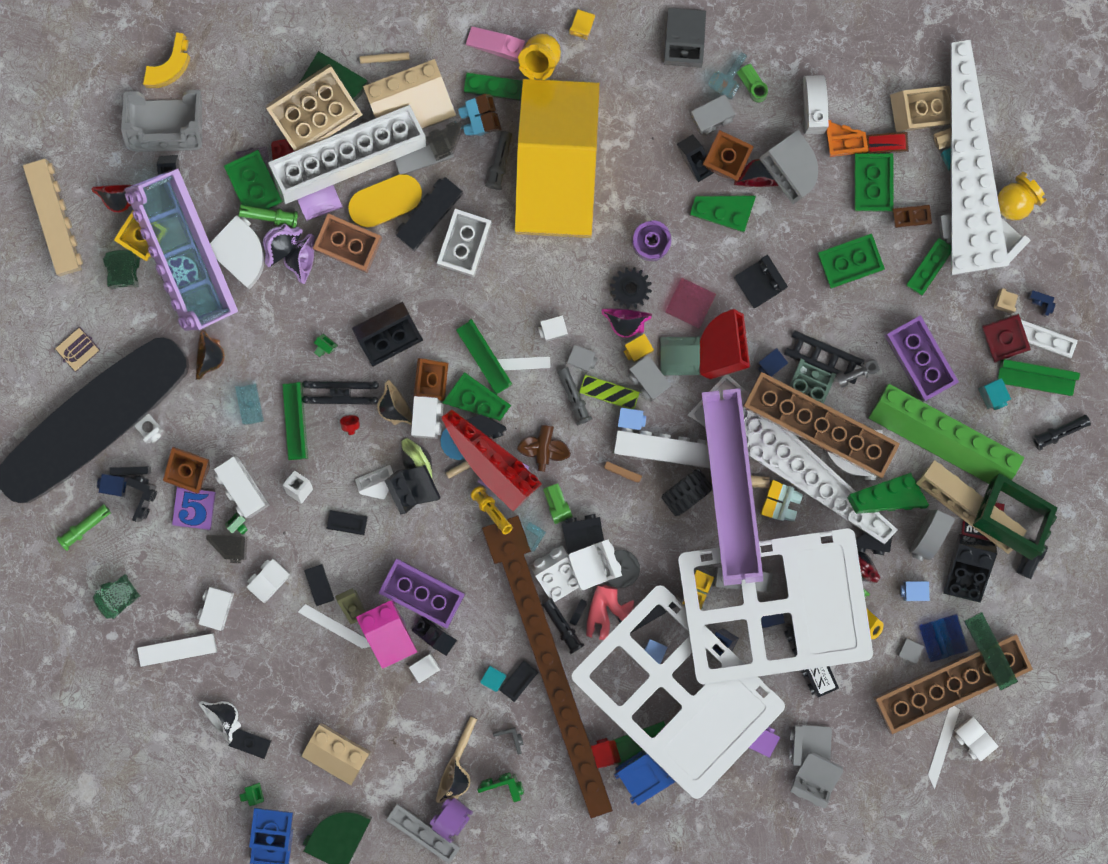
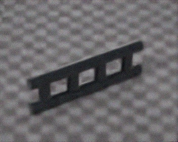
[784,330,865,385]

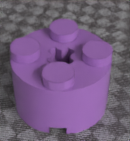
[632,221,671,261]
[430,798,473,843]

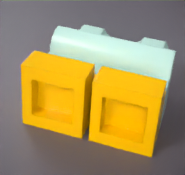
[760,480,803,521]
[682,570,714,610]

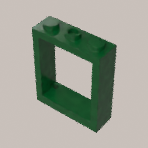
[973,473,1058,560]

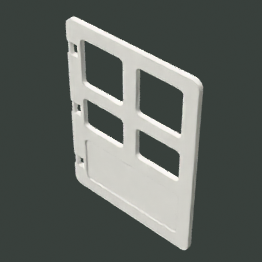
[678,528,873,684]
[571,585,785,799]

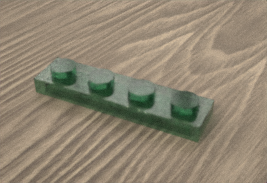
[964,612,1018,691]

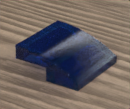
[919,613,969,663]

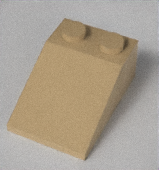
[890,86,951,132]

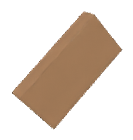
[604,461,642,483]

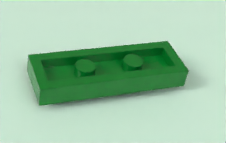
[464,73,523,101]
[906,238,952,296]

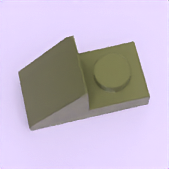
[335,588,366,624]

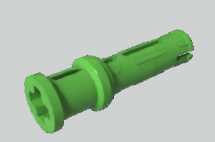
[238,204,298,228]
[56,504,111,551]

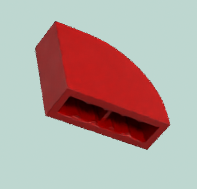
[700,309,750,380]

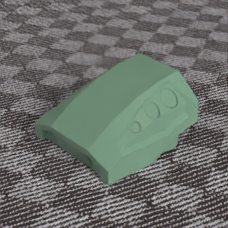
[660,336,700,376]
[789,359,836,404]

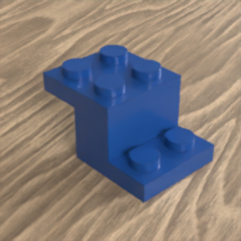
[249,808,294,864]

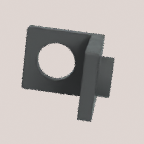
[493,727,524,755]

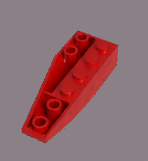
[441,410,542,512]

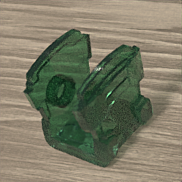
[103,250,140,289]
[93,574,141,619]

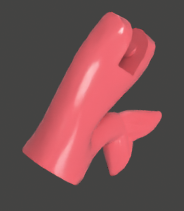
[586,584,634,640]

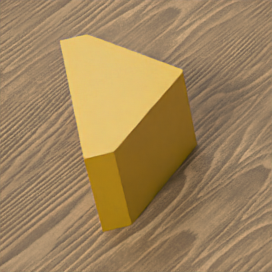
[515,79,600,238]

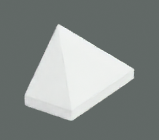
[355,465,393,499]

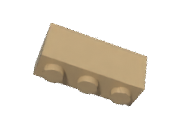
[301,723,370,785]

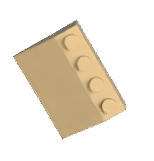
[363,59,456,129]
[265,64,362,151]

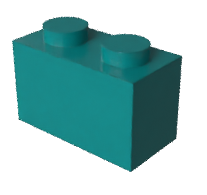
[978,378,1011,410]

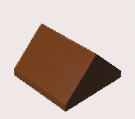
[703,130,754,181]
[413,358,449,401]
[163,447,210,494]

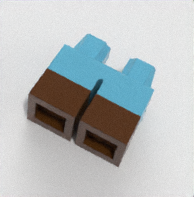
[458,94,502,136]

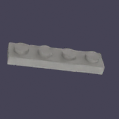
[386,803,461,864]

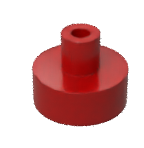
[340,415,360,435]

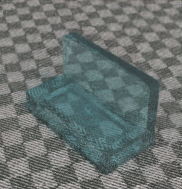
[235,384,264,425]
[526,522,546,552]

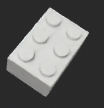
[437,209,492,277]
[411,396,444,439]
[214,457,270,518]

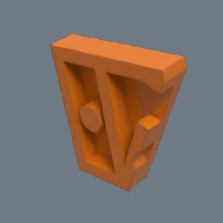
[826,120,868,157]

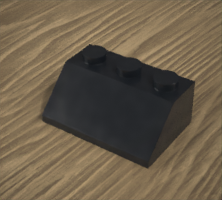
[352,301,423,367]

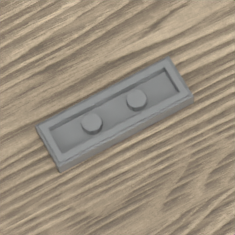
[395,139,454,175]

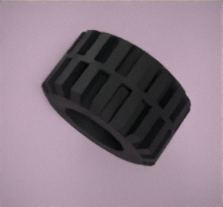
[661,469,713,516]

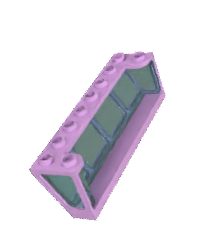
[125,169,238,331]

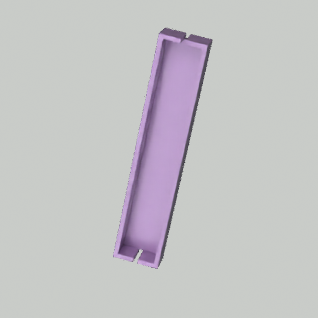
[702,388,763,586]

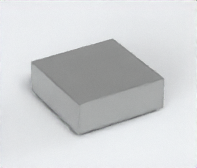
[898,638,924,664]

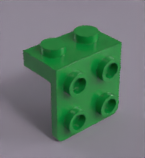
[477,772,524,802]

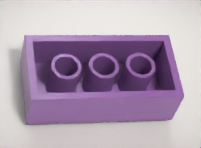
[884,315,959,402]
[379,558,465,629]

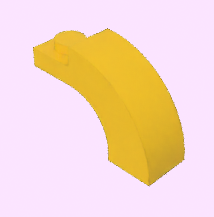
[143,32,191,88]

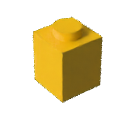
[623,334,654,363]

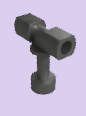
[836,360,880,388]

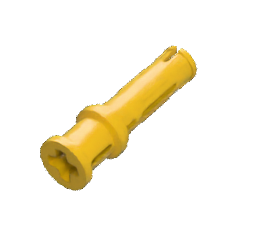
[470,486,513,534]

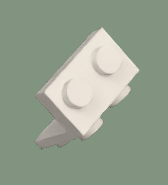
[568,539,622,590]
[530,546,579,602]

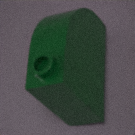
[299,51,369,101]
[303,810,372,864]

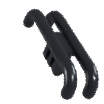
[302,380,379,405]

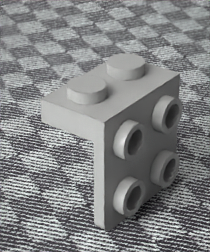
[788,724,832,766]
[790,752,843,808]

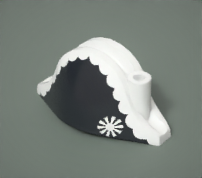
[199,701,241,744]

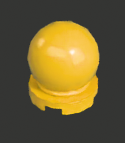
[518,34,561,80]
[998,172,1047,221]

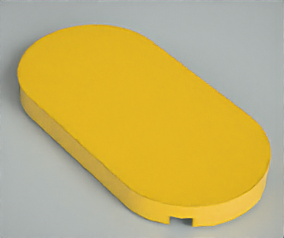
[348,175,422,228]

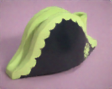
[401,438,432,478]

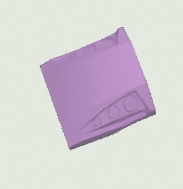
[297,185,343,221]

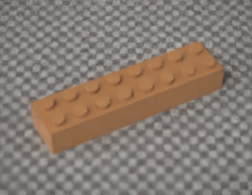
[743,372,900,478]
[873,633,1033,734]

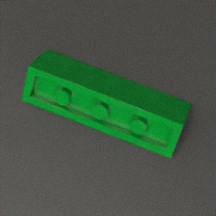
[456,319,513,395]
[998,359,1080,396]
[282,382,308,461]

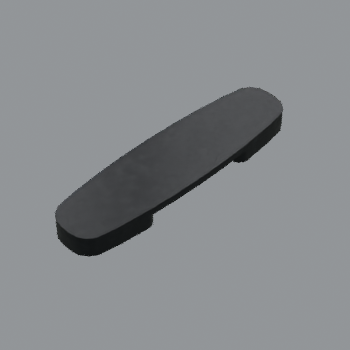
[0,337,189,503]

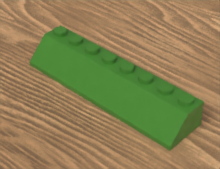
[868,384,1025,484]

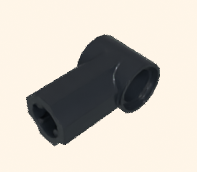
[1016,538,1048,579]

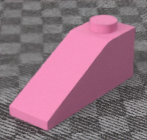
[466,27,525,63]

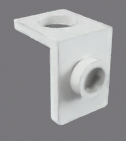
[135,414,164,443]
[409,653,441,683]

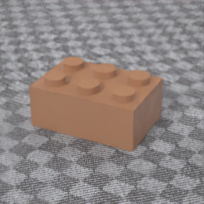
[313,214,382,273]

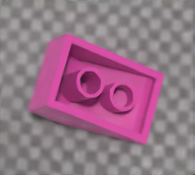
[356,600,417,669]

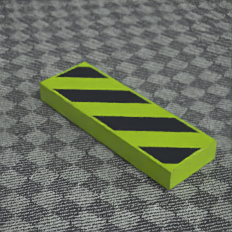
[579,375,640,410]

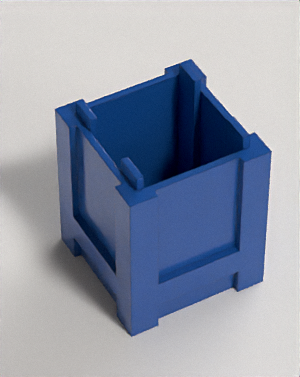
[614,750,676,806]

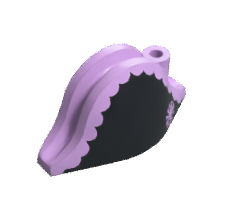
[263,224,303,267]
[284,234,314,284]

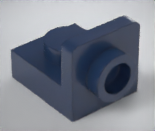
[1027,290,1056,317]

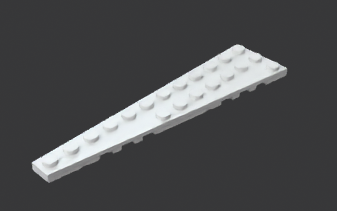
[950,40,1009,275]
[687,374,898,544]

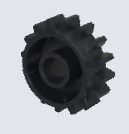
[610,267,652,310]

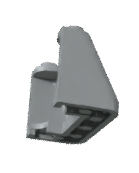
[121,89,203,152]

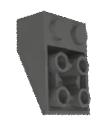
[664,8,706,68]

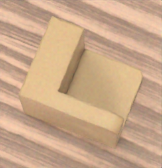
[993,288,1018,314]

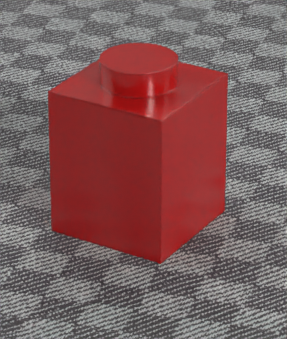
[591,738,621,769]

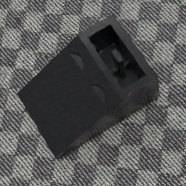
[943,534,997,603]

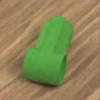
[737,63,768,103]
[543,483,573,524]

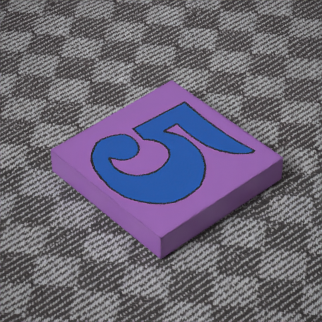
[172,487,216,530]

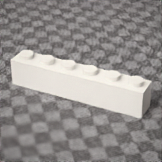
[614,428,710,469]

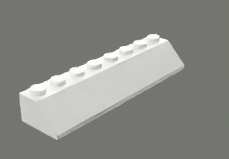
[268,105,426,204]

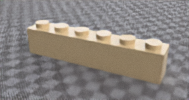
[23,159,83,277]
[916,460,1027,554]

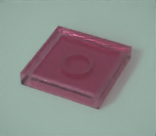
[665,278,716,329]

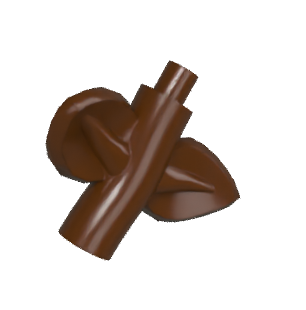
[517,425,571,472]

